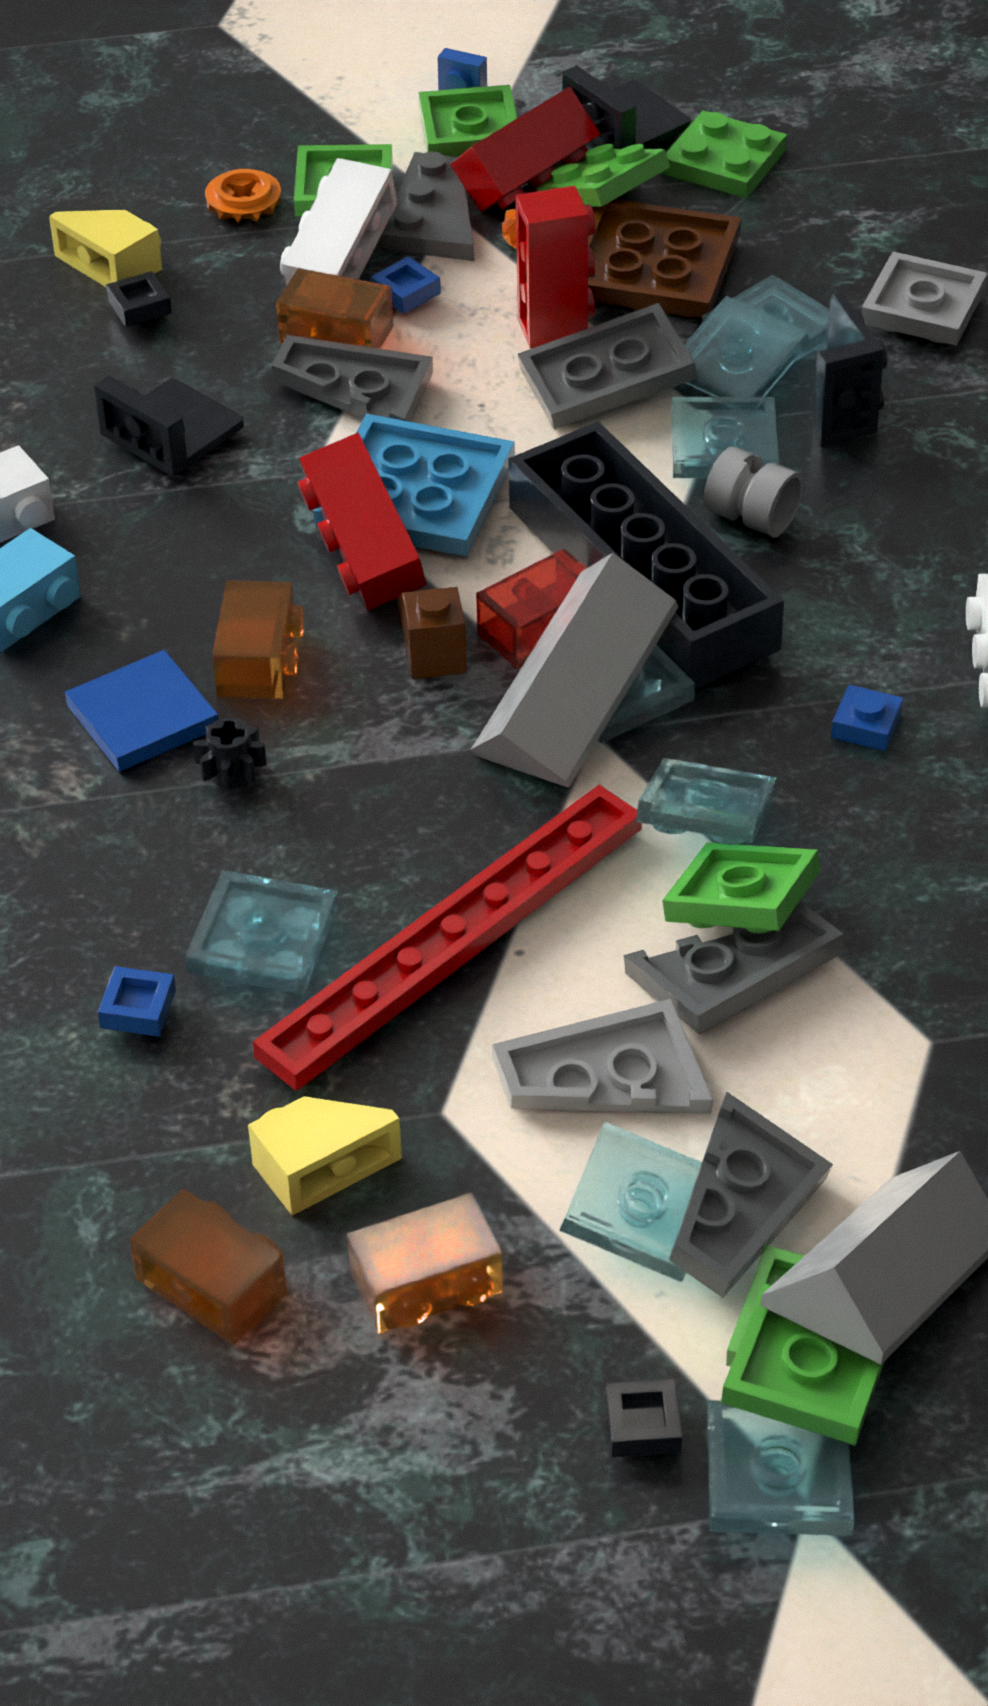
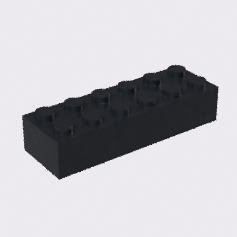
[508,421,784,692]

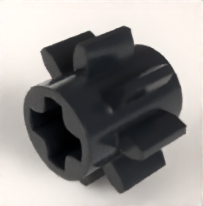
[193,718,267,789]

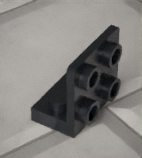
[562,65,691,149]
[812,293,888,447]
[94,375,244,477]

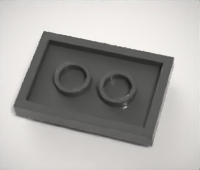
[517,303,698,430]

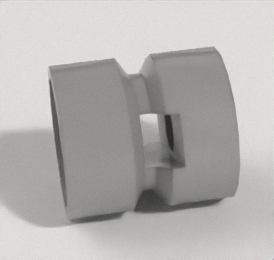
[703,446,804,538]

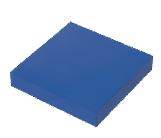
[65,650,218,772]

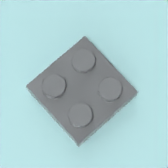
[861,252,988,346]

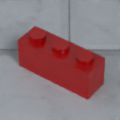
[450,86,601,213]
[516,185,596,349]
[297,432,427,611]

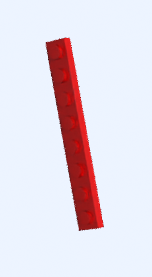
[253,784,642,1091]

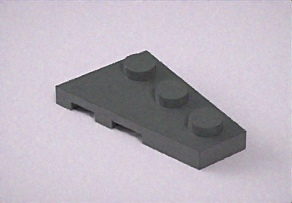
[380,152,474,261]
[272,335,433,422]
[623,905,845,1034]

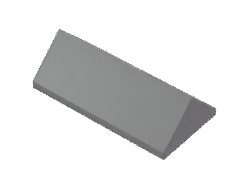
[471,553,678,788]
[760,1151,988,1365]

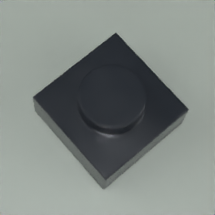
[106,271,172,327]
[606,1379,682,1457]

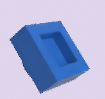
[437,48,488,90]
[371,256,441,314]
[831,685,903,751]
[98,966,176,1037]

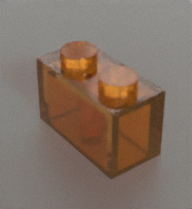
[276,268,394,349]
[212,580,304,699]
[129,1188,287,1346]
[347,1192,503,1334]

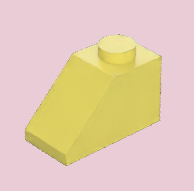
[49,210,162,287]
[248,1096,402,1216]

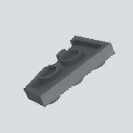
[669,1092,833,1298]

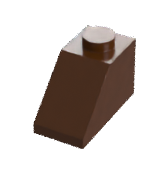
[397,587,467,679]

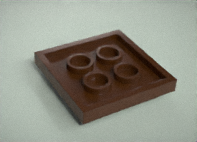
[588,199,741,319]

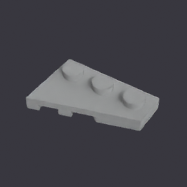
[492,999,713,1114]

